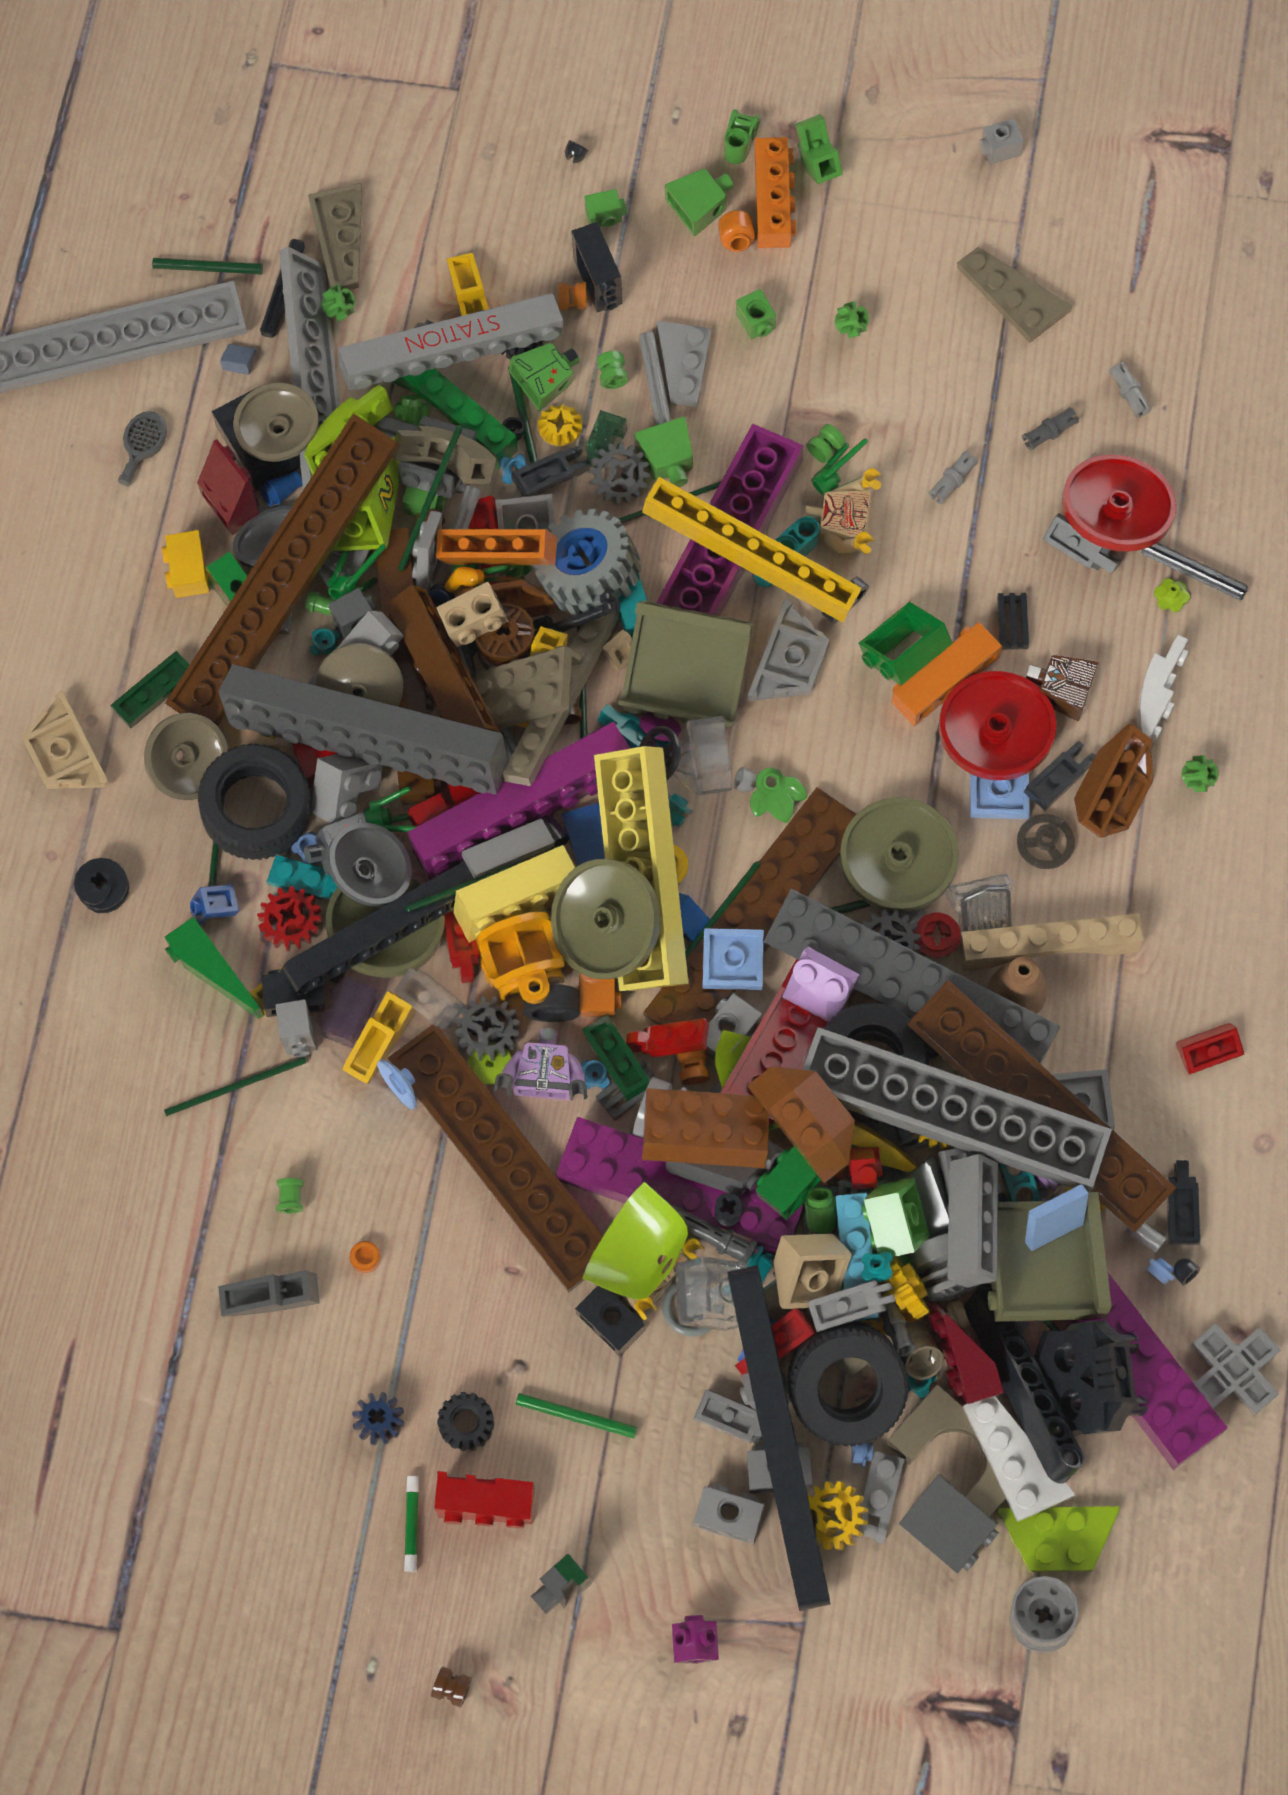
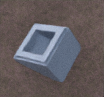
[220,344,256,375]

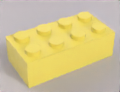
[453,845,575,943]

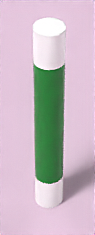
[404,1476,419,1572]

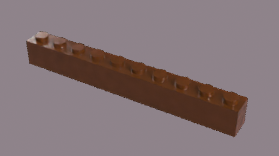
[376,528,441,806]

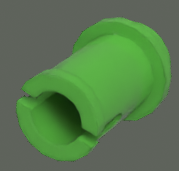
[305,591,335,616]

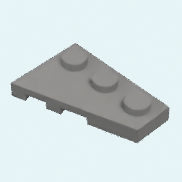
[657,321,711,407]

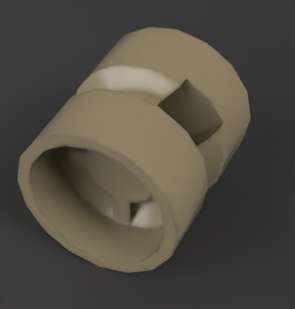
[900,1321,944,1380]

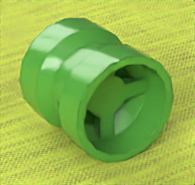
[597,351,628,389]
[806,424,846,463]

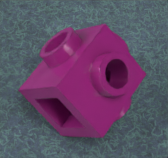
[672,1615,719,1664]

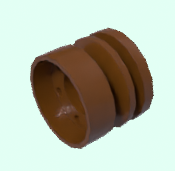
[475,603,535,670]

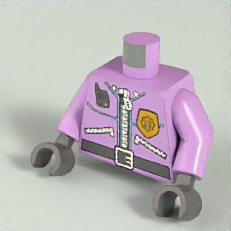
[494,1028,588,1101]

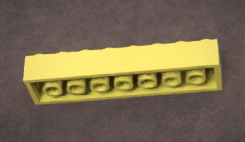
[594,746,689,991]

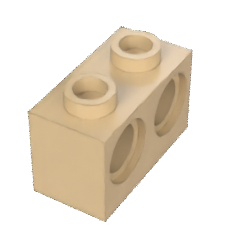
[436,582,508,647]

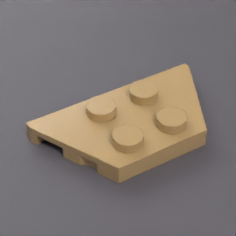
[21,690,110,789]

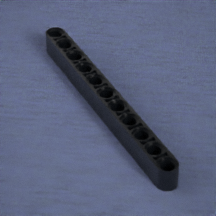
[281,814,569,995]
[727,1265,831,1611]

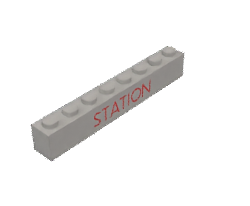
[338,293,563,390]

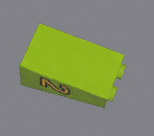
[333,437,400,551]

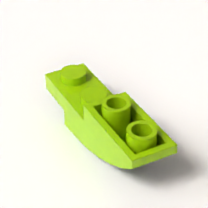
[304,385,393,476]

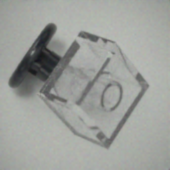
[639,716,732,796]

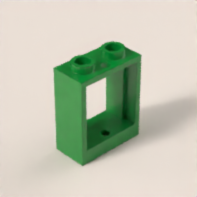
[858,601,953,686]

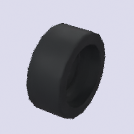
[524,984,581,1022]

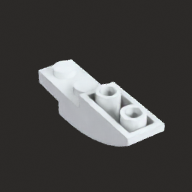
[1137,635,1189,743]

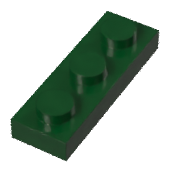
[110,651,190,729]
[582,1015,650,1101]

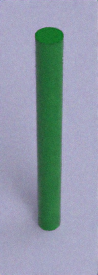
[515,1393,637,1439]

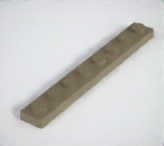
[502,611,621,786]

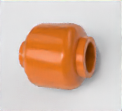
[718,210,755,252]

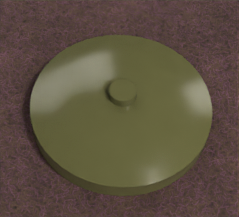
[840,797,959,912]
[551,859,660,979]
[326,871,445,978]

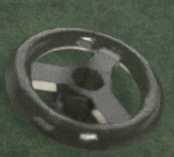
[1017,814,1075,869]

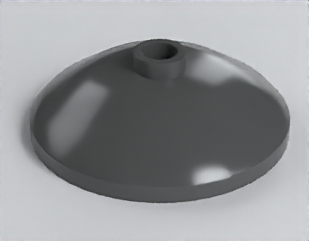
[233,505,292,568]
[327,822,412,906]

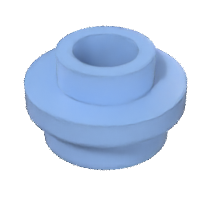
[1146,1257,1175,1285]

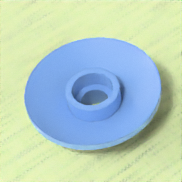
[377,1059,417,1110]

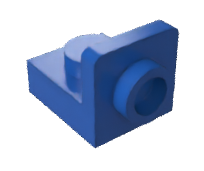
[190,884,239,925]

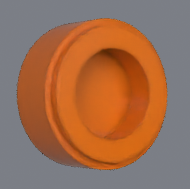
[349,1241,381,1273]

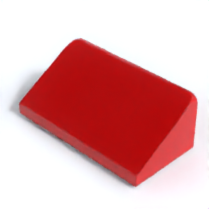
[1176,1023,1245,1075]

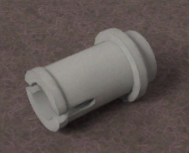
[1125,1223,1166,1253]

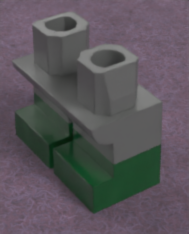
[531,1554,592,1614]

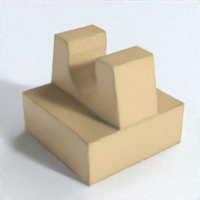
[602,630,632,671]

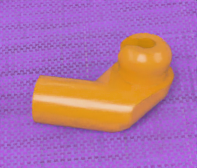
[444,566,485,593]

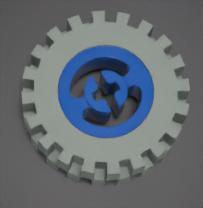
[533,509,641,615]

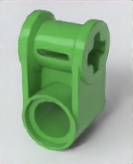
[724,109,760,164]

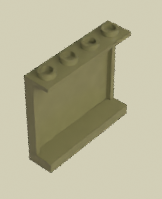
[618,600,754,731]
[988,1192,1111,1321]

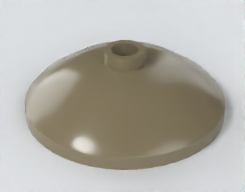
[233,383,319,462]
[316,643,403,707]
[144,713,228,800]

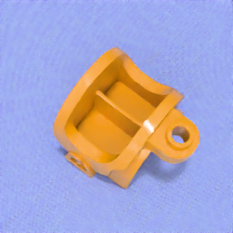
[476,912,565,1004]

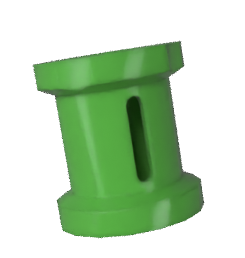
[276,1178,304,1214]

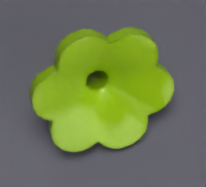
[1154,578,1190,612]

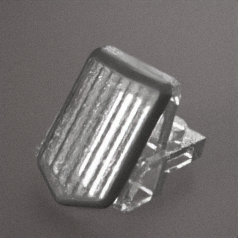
[945,874,1014,933]

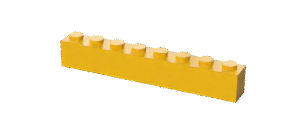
[642,477,862,623]

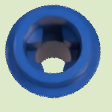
[260,471,303,506]

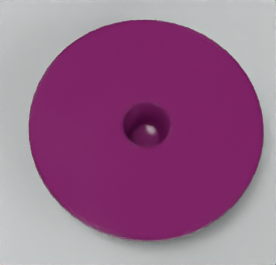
[639,712,682,742]

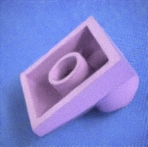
[782,946,860,1022]

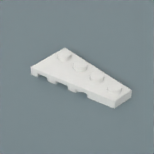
[963,1396,1075,1522]

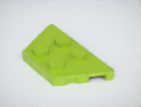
[997,1506,1119,1572]

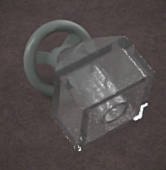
[662,1256,748,1337]

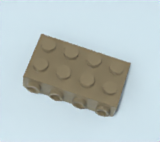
[475,646,581,729]

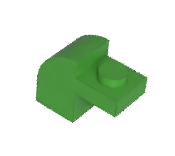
[795,114,843,184]

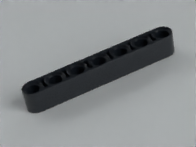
[964,1283,1085,1484]

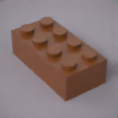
[642,1088,769,1168]

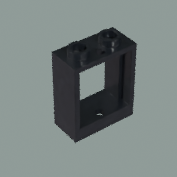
[571,222,623,313]

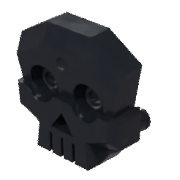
[1034,1321,1148,1437]

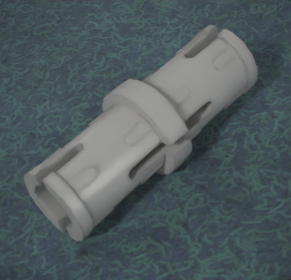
[1109,362,1152,418]
[929,451,978,504]

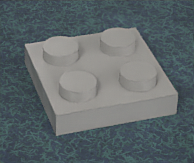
[412,511,442,592]

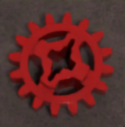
[257,886,322,951]

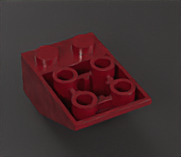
[197,439,260,536]
[929,1301,1004,1404]

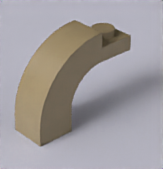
[393,426,496,484]

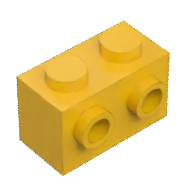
[161,530,210,598]

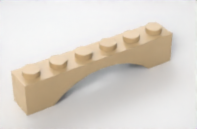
[959,913,1144,971]

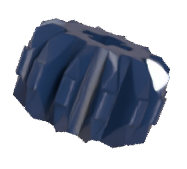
[352,1392,405,1446]

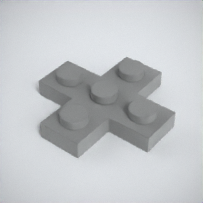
[1192,1323,1281,1416]

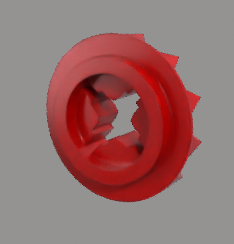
[914,912,961,959]

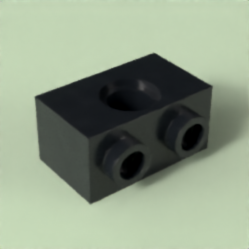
[575,1286,645,1357]

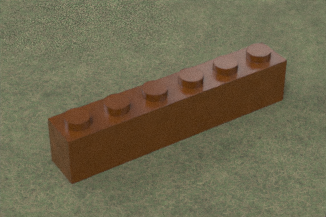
[386,584,500,733]

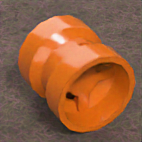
[558,282,587,310]
[677,1049,710,1085]

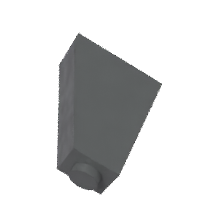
[902,1154,949,1241]
[666,1162,762,1196]

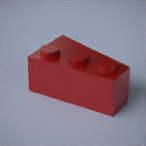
[434,1471,535,1529]

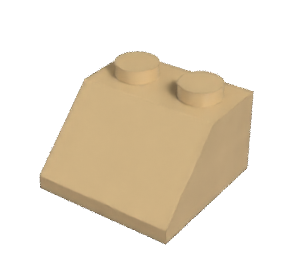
[773,1234,852,1309]

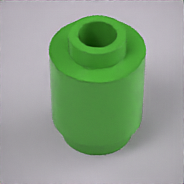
[805,1187,838,1234]

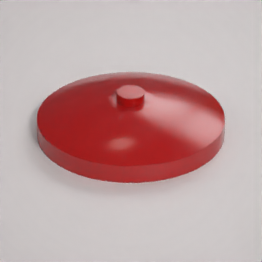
[1062,454,1176,552]
[939,671,1056,781]

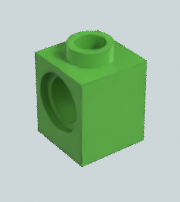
[736,289,776,340]

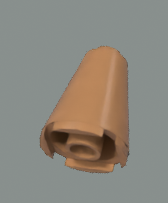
[988,957,1048,1014]

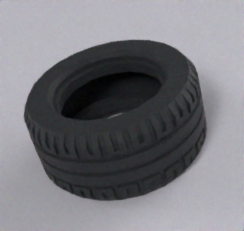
[198,743,311,860]

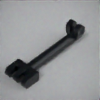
[533,593,620,637]

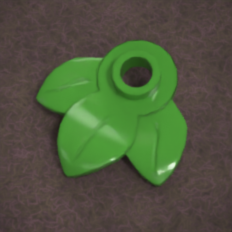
[750,768,807,823]

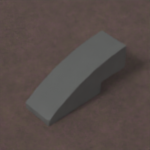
[218,1270,320,1317]

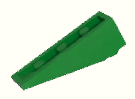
[164,917,264,1019]

